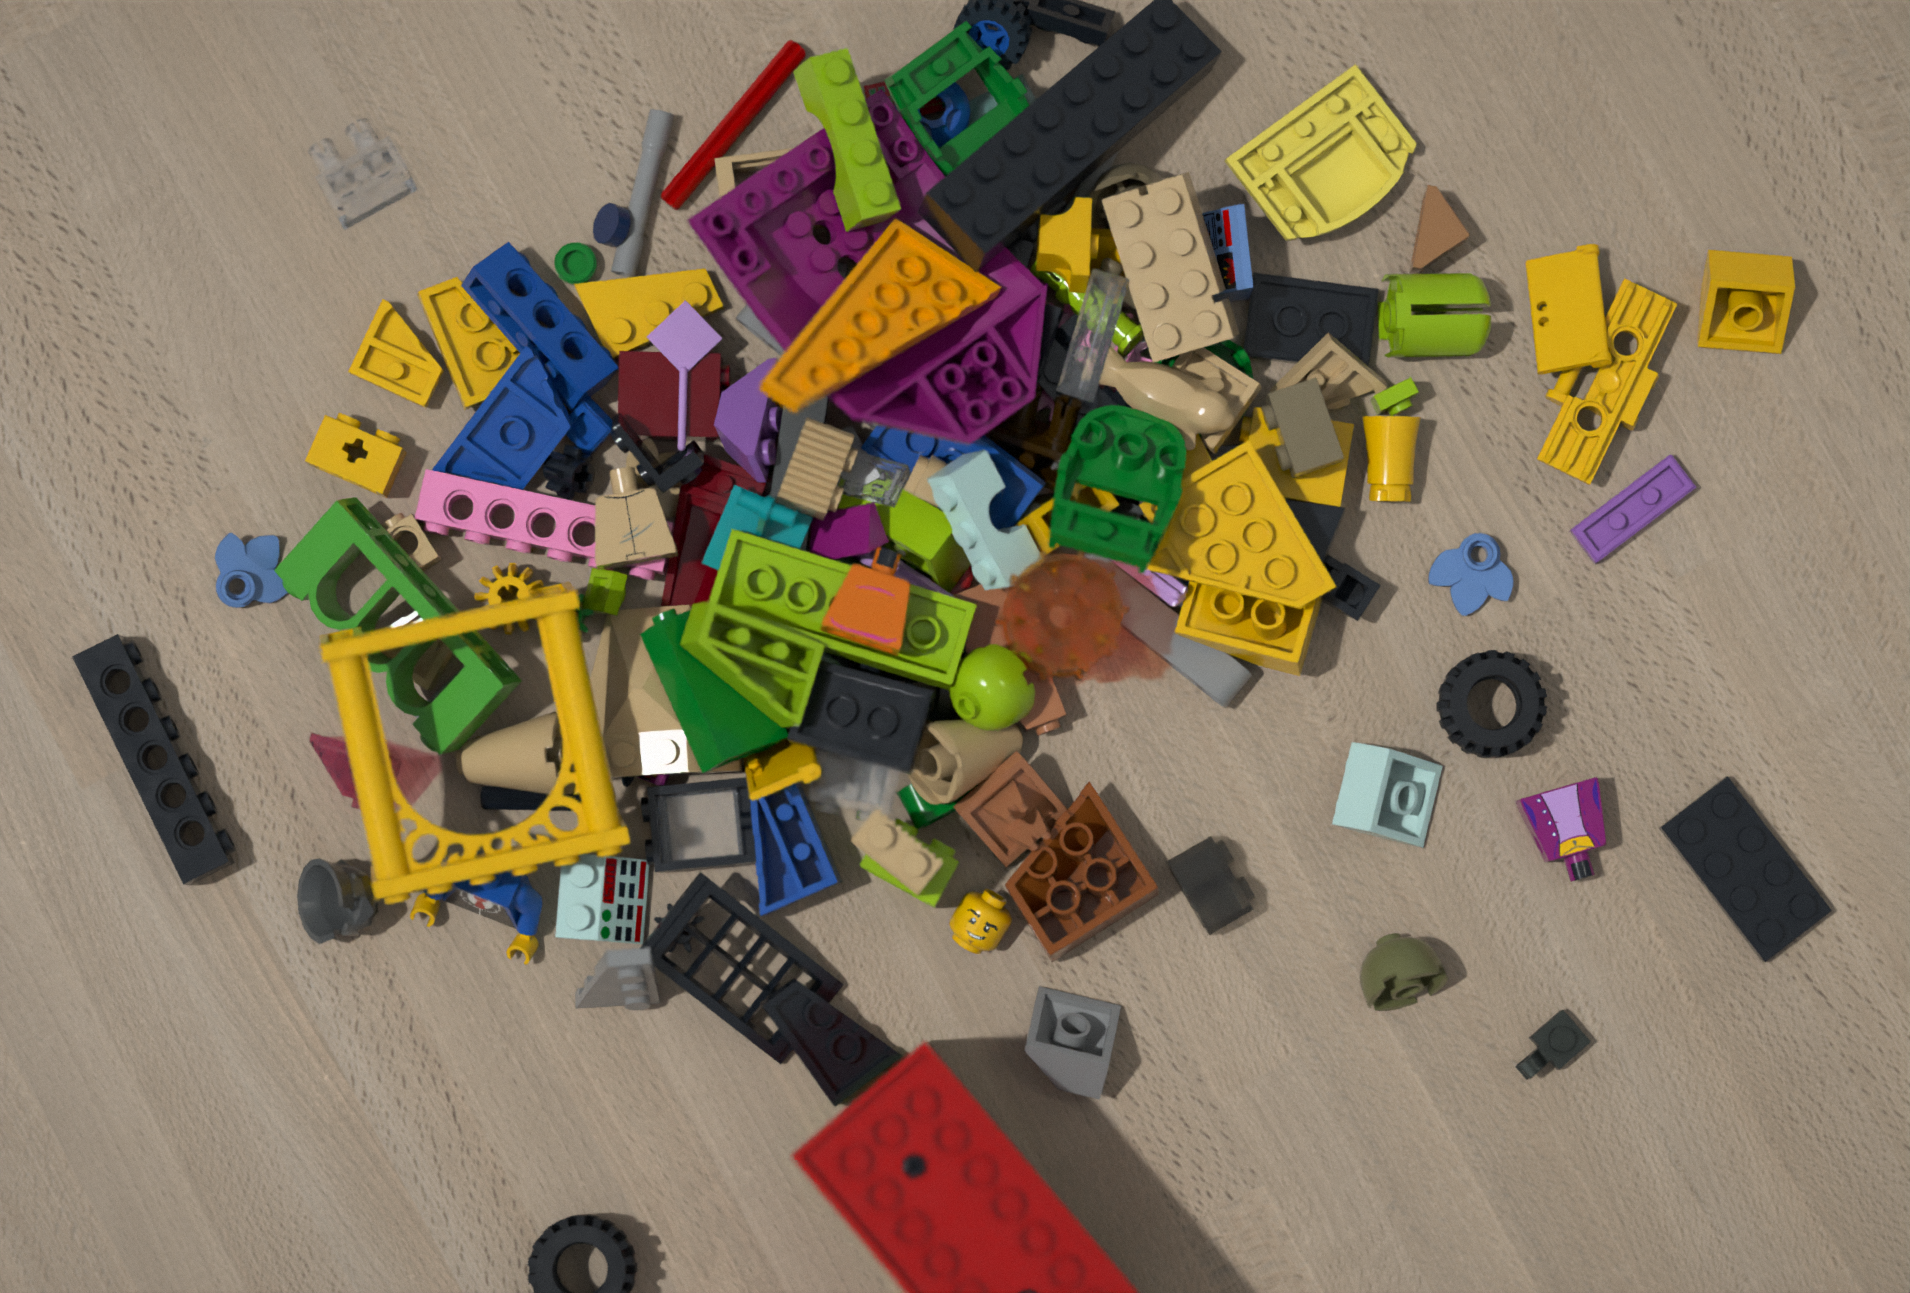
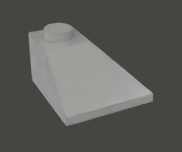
[1024,986,1121,1100]

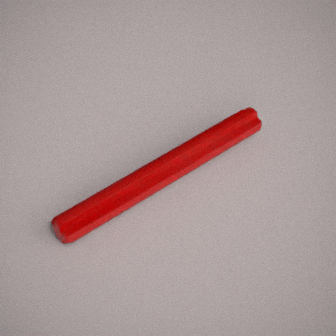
[661,40,806,210]

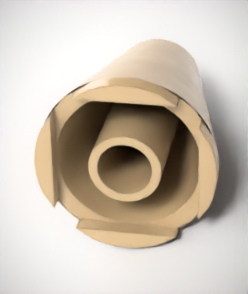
[456,712,575,795]
[908,720,1023,805]

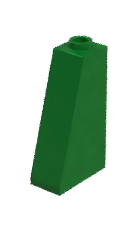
[640,608,788,774]

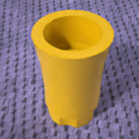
[1362,416,1421,502]

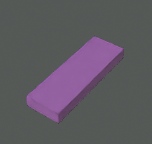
[1570,454,1696,564]

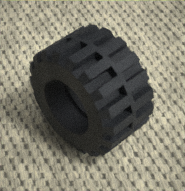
[1436,650,1547,758]
[527,1215,637,1293]

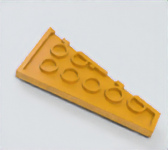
[759,218,1002,413]

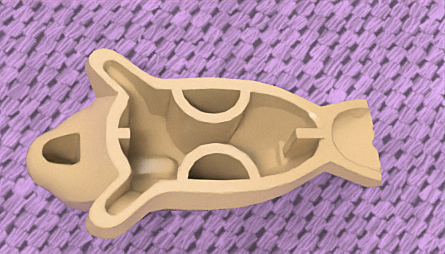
[1090,346,1235,450]

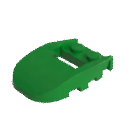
[884,21,1029,176]
[1048,405,1187,574]

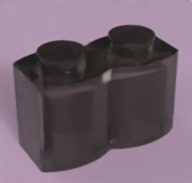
[1165,836,1256,935]

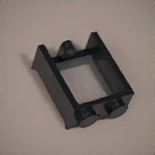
[641,777,756,873]

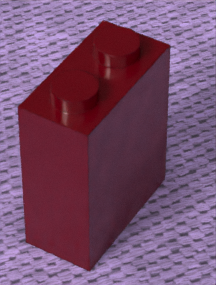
[618,351,730,442]

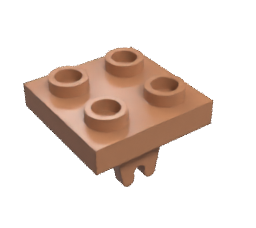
[953,751,1068,867]

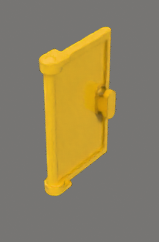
[1525,244,1612,375]
[743,727,822,801]

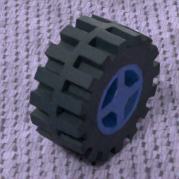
[953,0,1032,70]

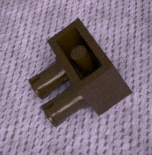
[989,385,1082,491]

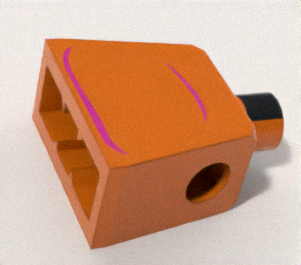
[820,547,910,656]

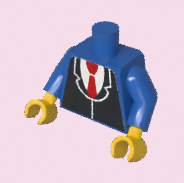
[410,851,543,965]

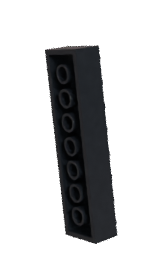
[918,0,1222,273]

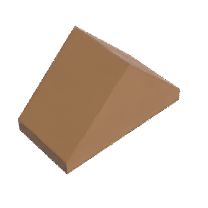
[1409,185,1470,274]

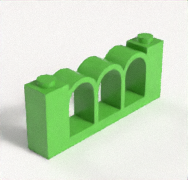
[274,497,522,755]

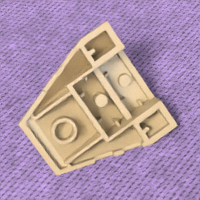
[590,605,742,780]

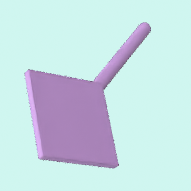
[647,300,722,451]

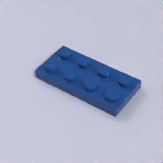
[861,425,1046,530]

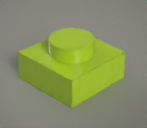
[1370,377,1419,416]
[582,568,628,616]

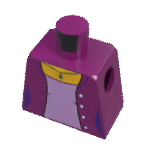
[1515,777,1606,882]

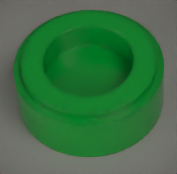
[554,242,597,286]

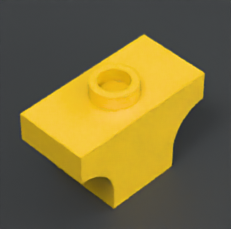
[1036,197,1099,293]

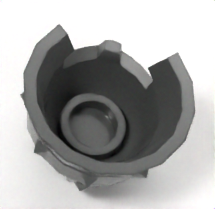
[297,858,379,944]

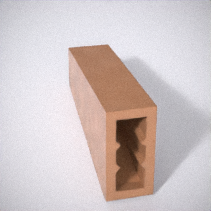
[953,583,1066,736]

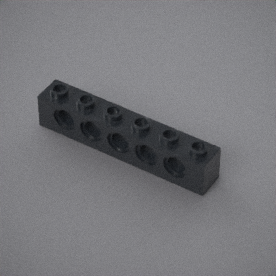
[72,634,236,885]

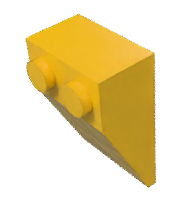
[1175,581,1323,676]

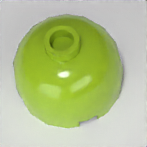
[949,644,1035,731]

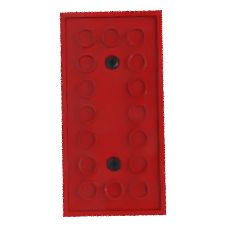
[791,1041,1139,1293]

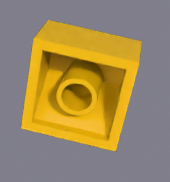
[1697,250,1795,354]

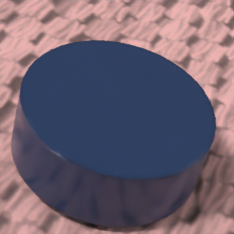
[593,203,631,247]

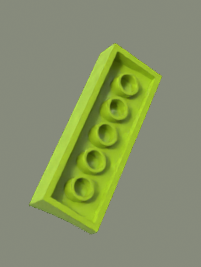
[709,529,977,691]

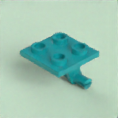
[702,485,813,570]

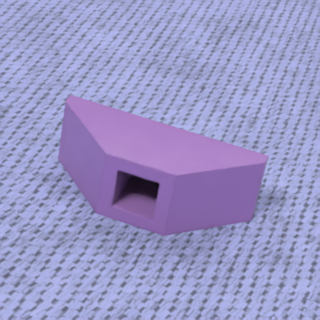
[714,358,783,483]

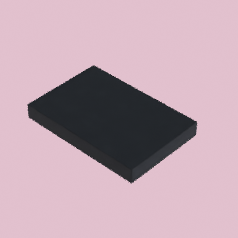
[1243,273,1379,366]
[787,661,935,775]

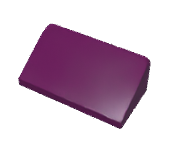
[810,502,889,559]

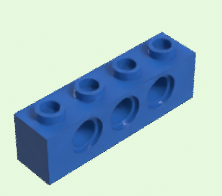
[461,242,619,411]

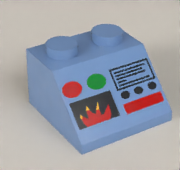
[1202,204,1253,303]

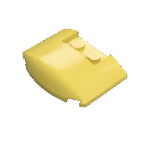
[1225,64,1417,241]

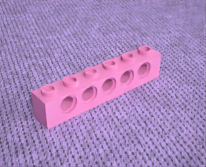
[415,469,675,580]

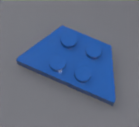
[432,342,574,490]

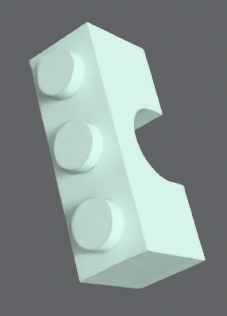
[927,450,1044,590]

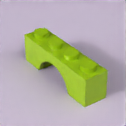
[793,48,901,232]

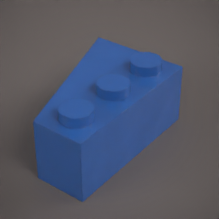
[750,781,843,916]

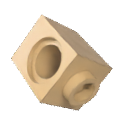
[382,513,442,572]

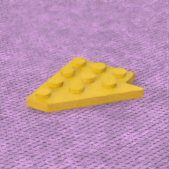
[1133,440,1336,609]

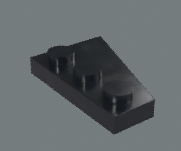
[760,978,902,1106]

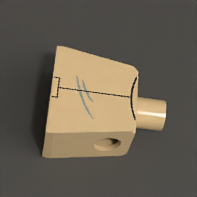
[595,467,678,570]

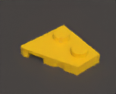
[348,299,444,408]

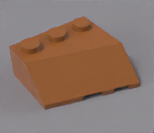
[1005,781,1159,962]

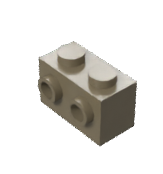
[1261,378,1344,479]

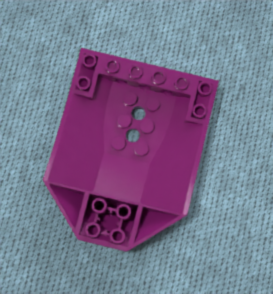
[687,89,1047,445]

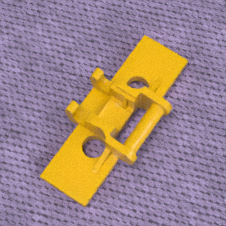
[1536,278,1677,485]

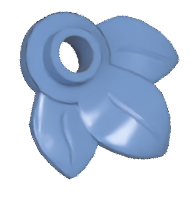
[215,533,288,608]
[1428,533,1513,616]

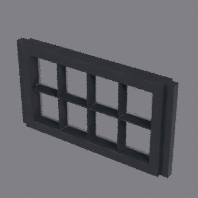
[640,872,844,1064]

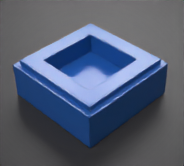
[565,396,614,455]

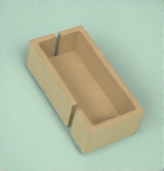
[1102,172,1240,363]

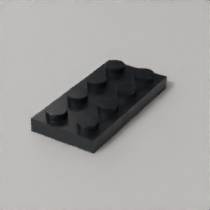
[1659,776,1832,962]

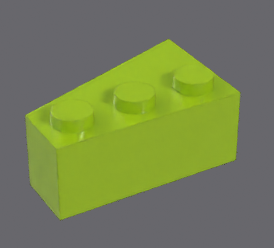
[837,468,971,593]
[680,601,825,728]

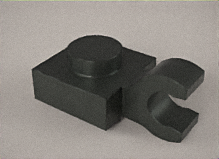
[1515,1010,1591,1080]

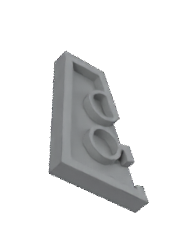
[575,948,660,1010]

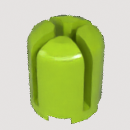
[1378,273,1491,358]

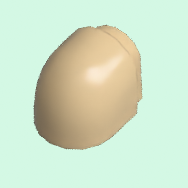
[904,454,948,508]

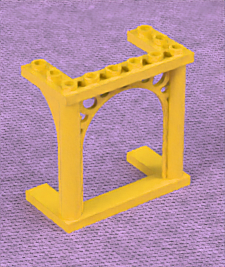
[319,581,630,904]

